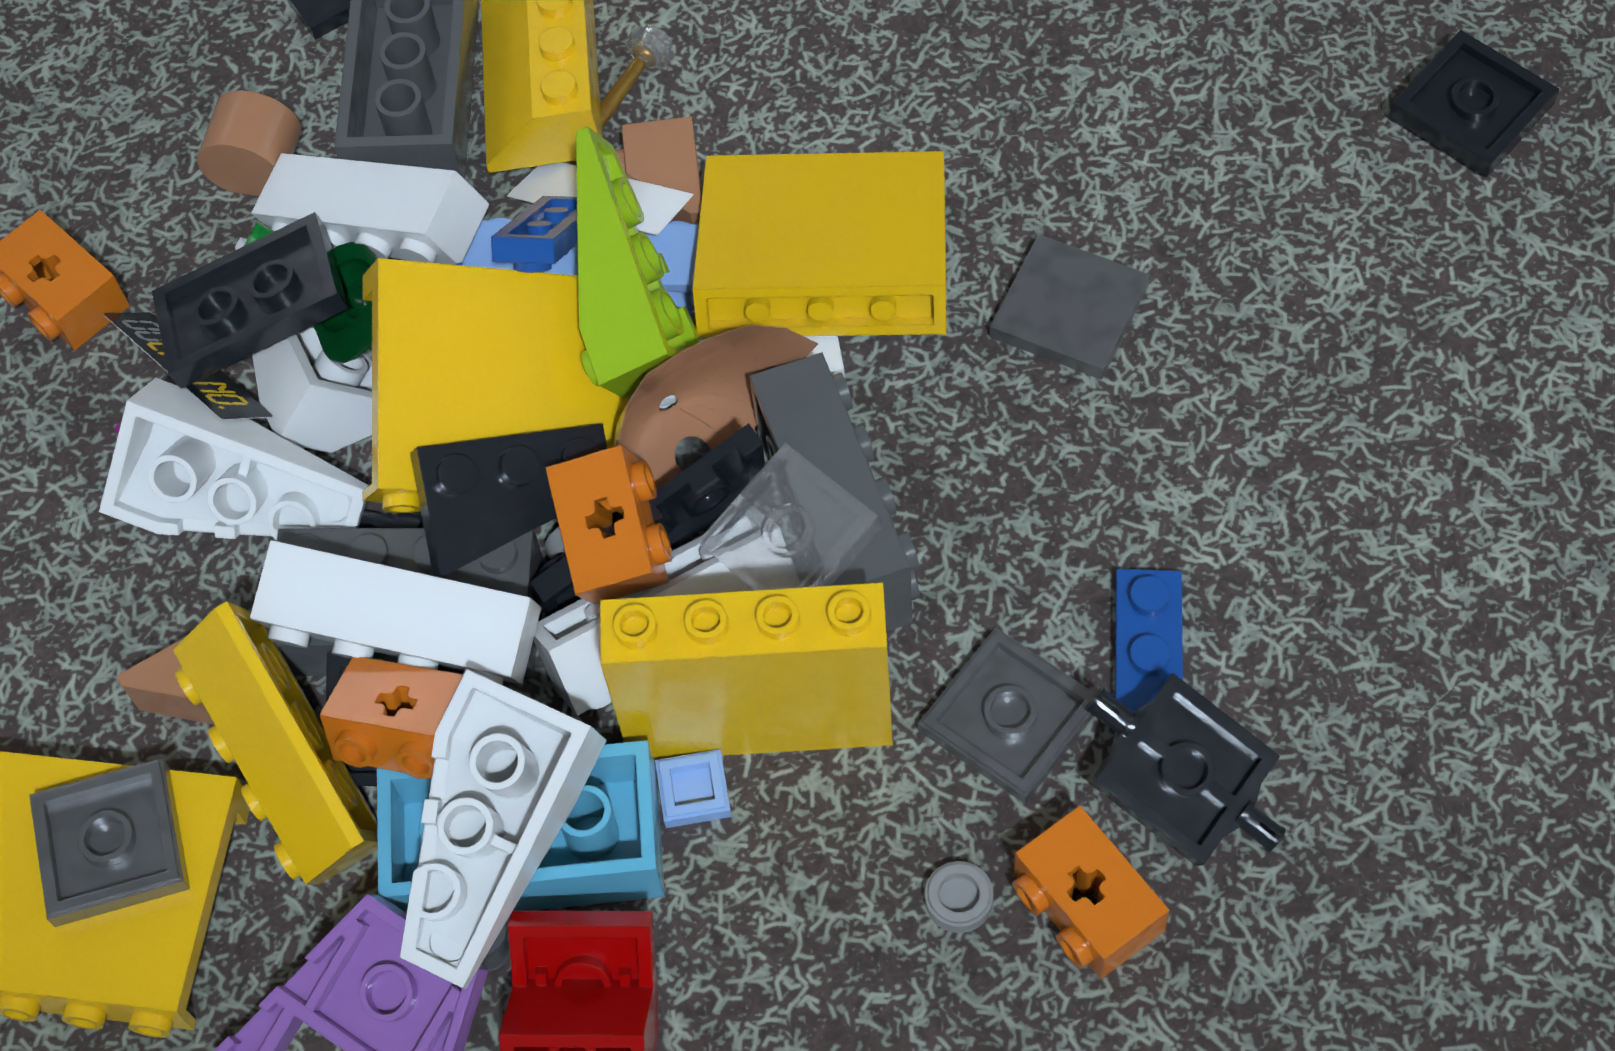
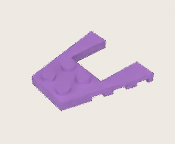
[214,894,489,1051]

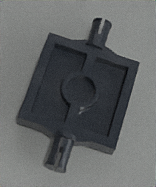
[1085,673,1286,866]

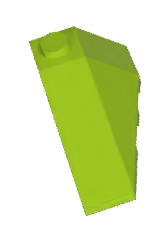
[576,126,700,399]

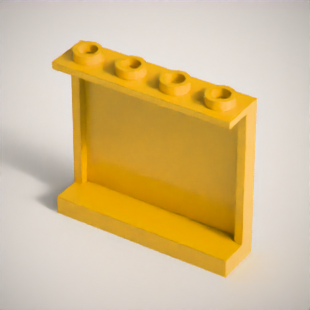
[692,151,946,338]
[362,258,628,513]
[600,582,893,760]
[0,751,250,1038]

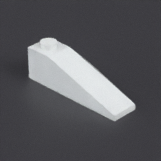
[235,237,372,453]
[99,378,369,540]
[400,669,607,989]

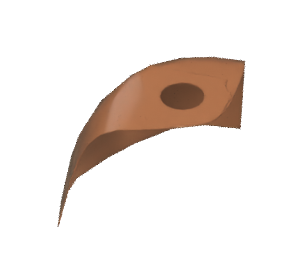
[613,324,819,490]

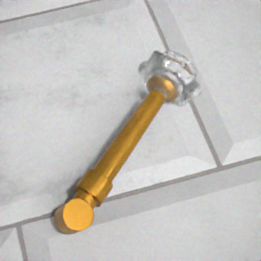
[567,25,675,166]

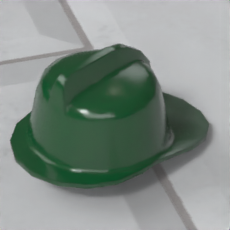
[313,242,378,364]

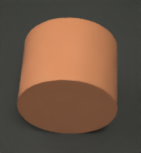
[197,90,301,196]

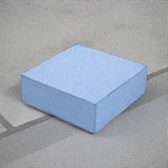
[655,749,732,828]

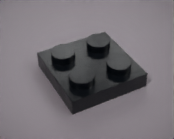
[1388,30,1560,177]

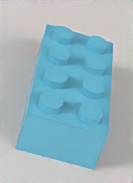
[377,740,665,913]

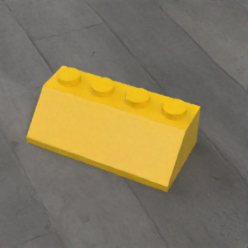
[481,0,602,173]
[173,601,378,885]

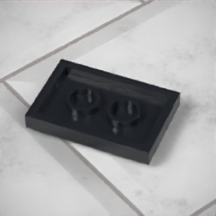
[152,212,348,389]

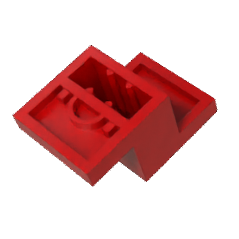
[499,911,659,1051]

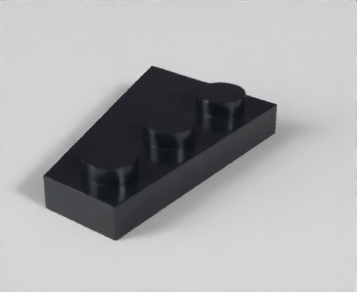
[410,424,608,578]

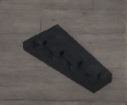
[530,423,767,617]

